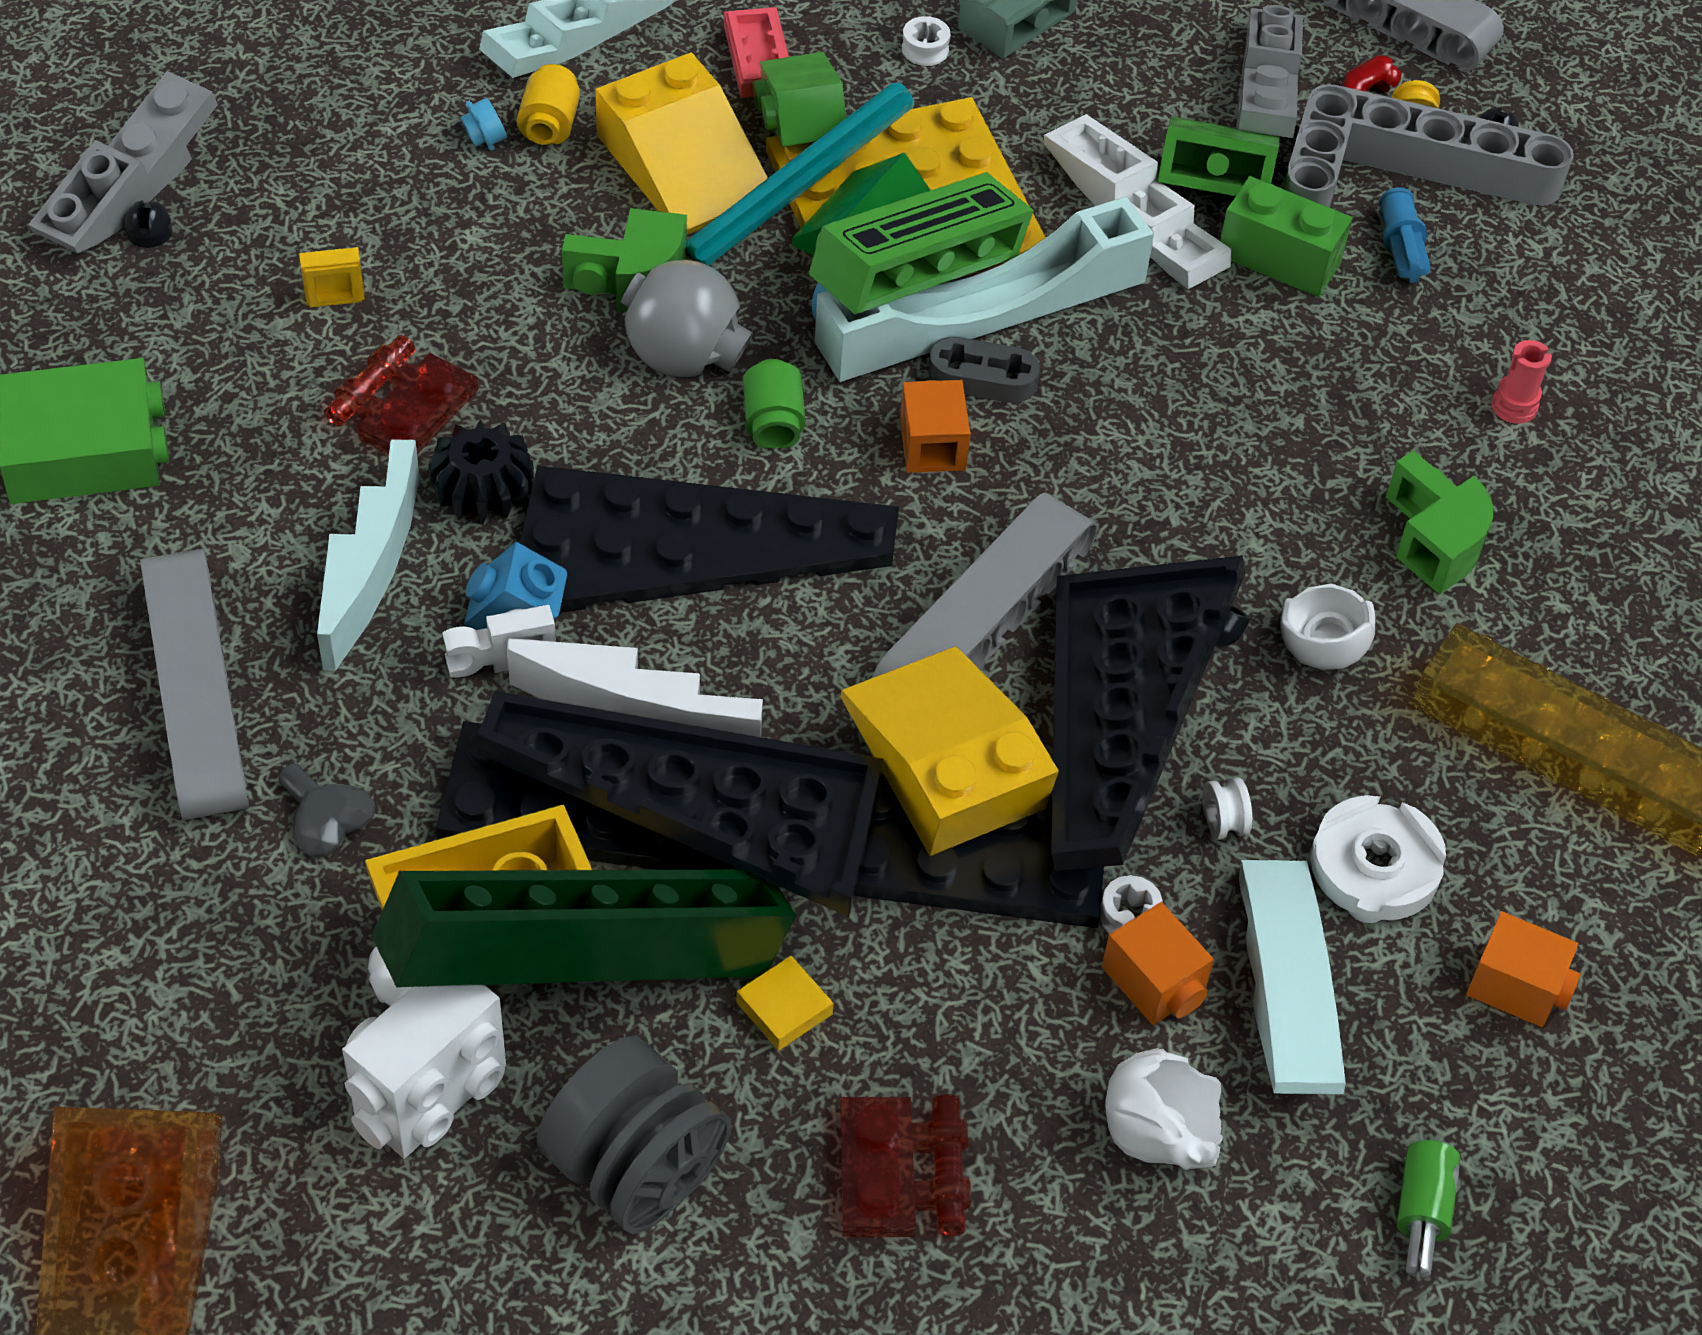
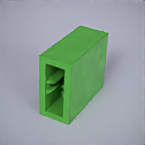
[0,358,169,504]

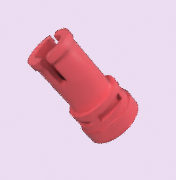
[1491,340,1552,424]

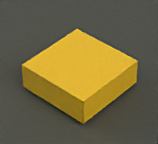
[299,247,365,308]
[736,956,834,1051]

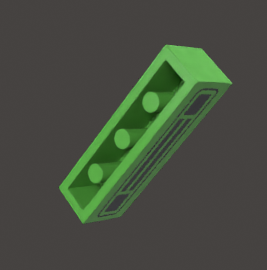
[809,172,1034,314]

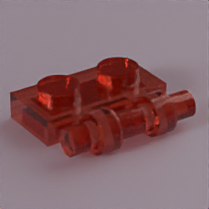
[324,335,479,455]
[839,1094,972,1237]

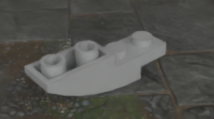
[1236,5,1303,138]
[28,71,218,253]

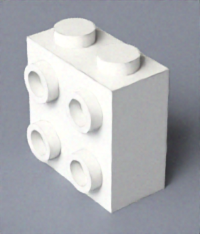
[342,985,506,1159]

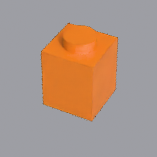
[900,380,971,473]
[1101,901,1214,1025]
[1466,911,1581,1028]

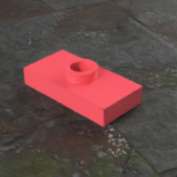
[724,7,789,98]

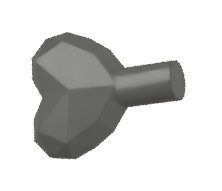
[278,763,376,857]

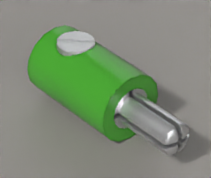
[1397,1140,1460,1278]

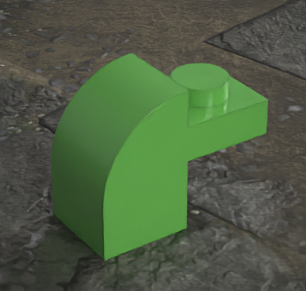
[562,208,687,312]
[1386,450,1493,595]

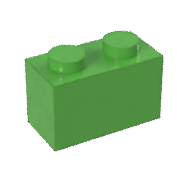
[753,52,846,147]
[1157,116,1280,196]
[1220,176,1353,297]

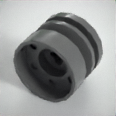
[536,1035,732,1234]

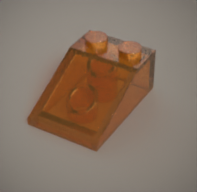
[35,1107,223,1335]

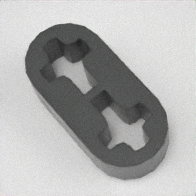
[929,337,1040,403]

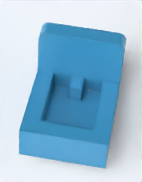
[464,542,567,630]

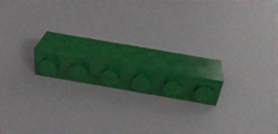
[371,869,796,988]

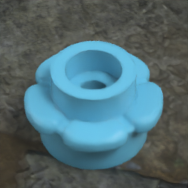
[460,97,507,151]

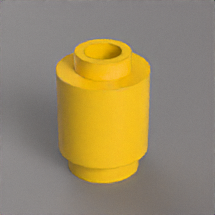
[516,64,580,145]

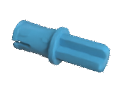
[1379,188,1431,283]

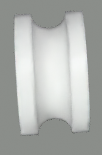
[902,16,951,66]
[1203,777,1252,840]
[1100,875,1163,934]

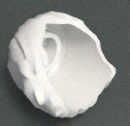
[1105,1048,1223,1170]

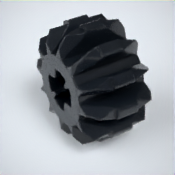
[429,419,534,524]

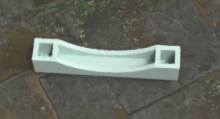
[815,197,1154,382]

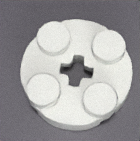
[1310,795,1446,923]

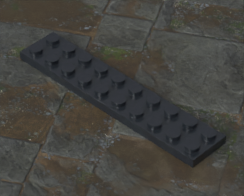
[436,721,1104,928]

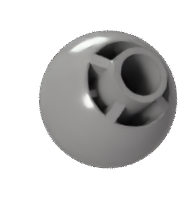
[621,260,753,377]

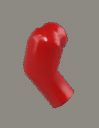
[1341,55,1401,93]

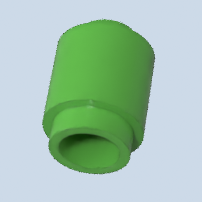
[743,359,806,448]

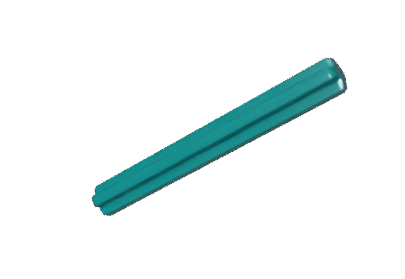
[686,83,914,266]

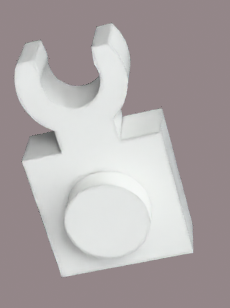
[442,605,556,678]

